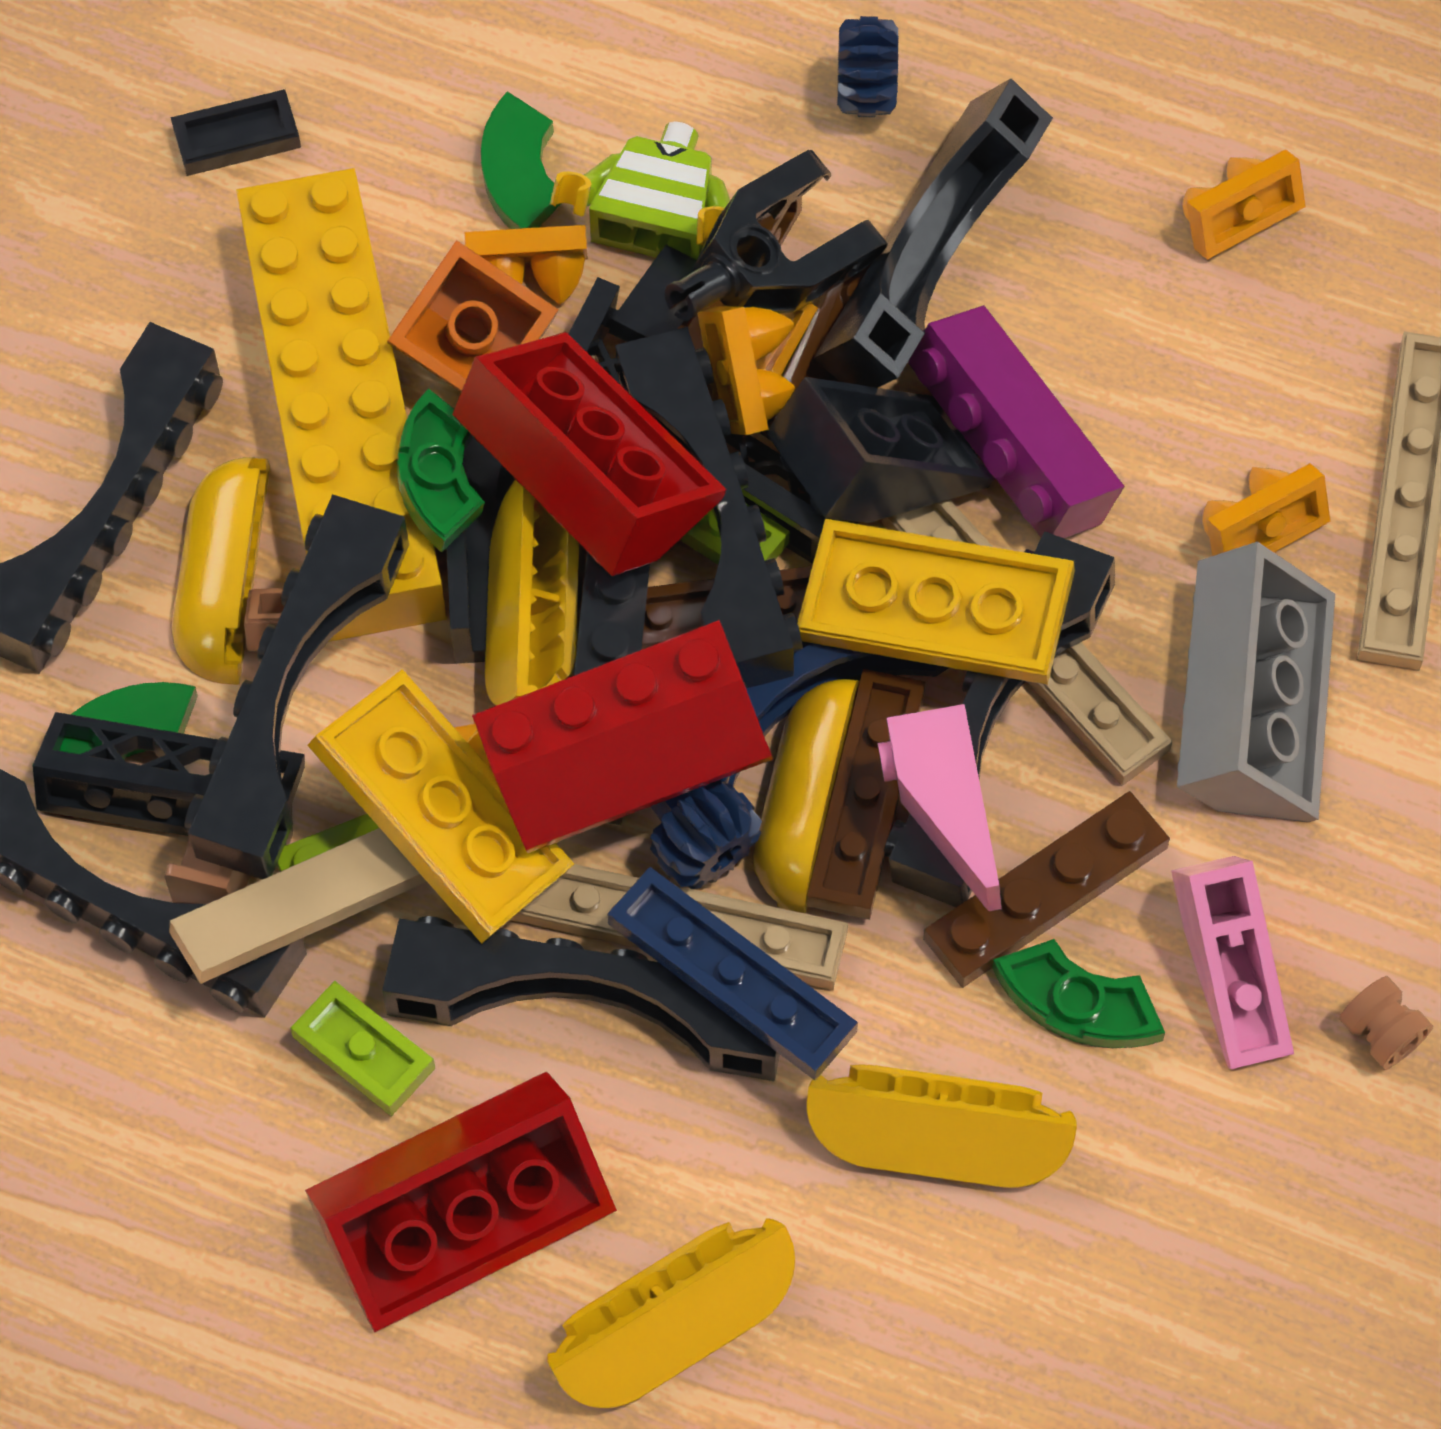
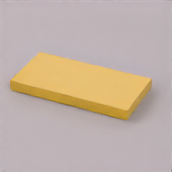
[797,519,1075,685]
[307,669,574,943]

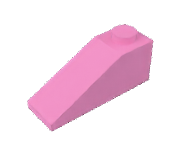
[878,704,1001,911]
[1171,856,1294,1069]

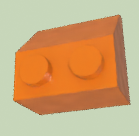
[387,240,559,392]

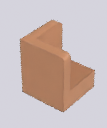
[164,840,250,904]

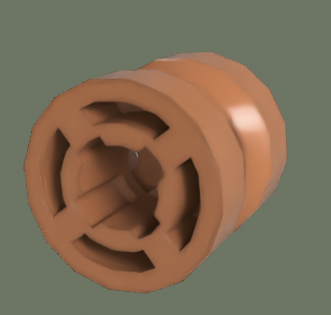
[1339,976,1433,1069]

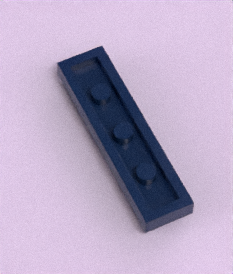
[607,867,858,1081]

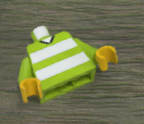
[550,122,730,260]

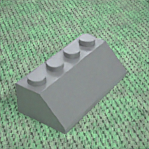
[1177,542,1335,822]

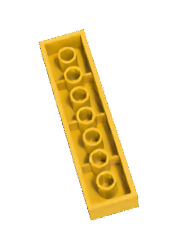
[236,168,447,642]

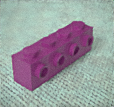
[908,305,1125,538]

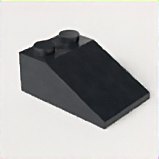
[766,377,995,523]

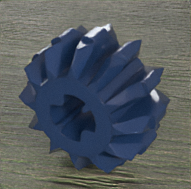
[837,16,899,117]
[650,780,762,889]

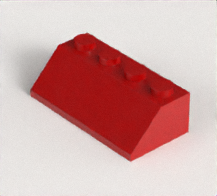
[453,332,727,576]
[472,620,773,853]
[305,1071,617,1333]

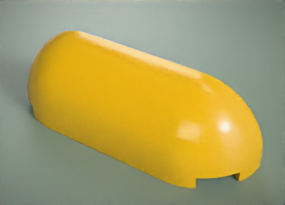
[172,457,270,685]
[485,480,579,705]
[753,679,859,914]
[807,1064,1077,1188]
[547,1218,795,1408]

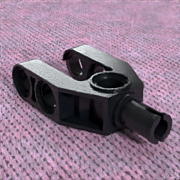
[665,150,888,321]

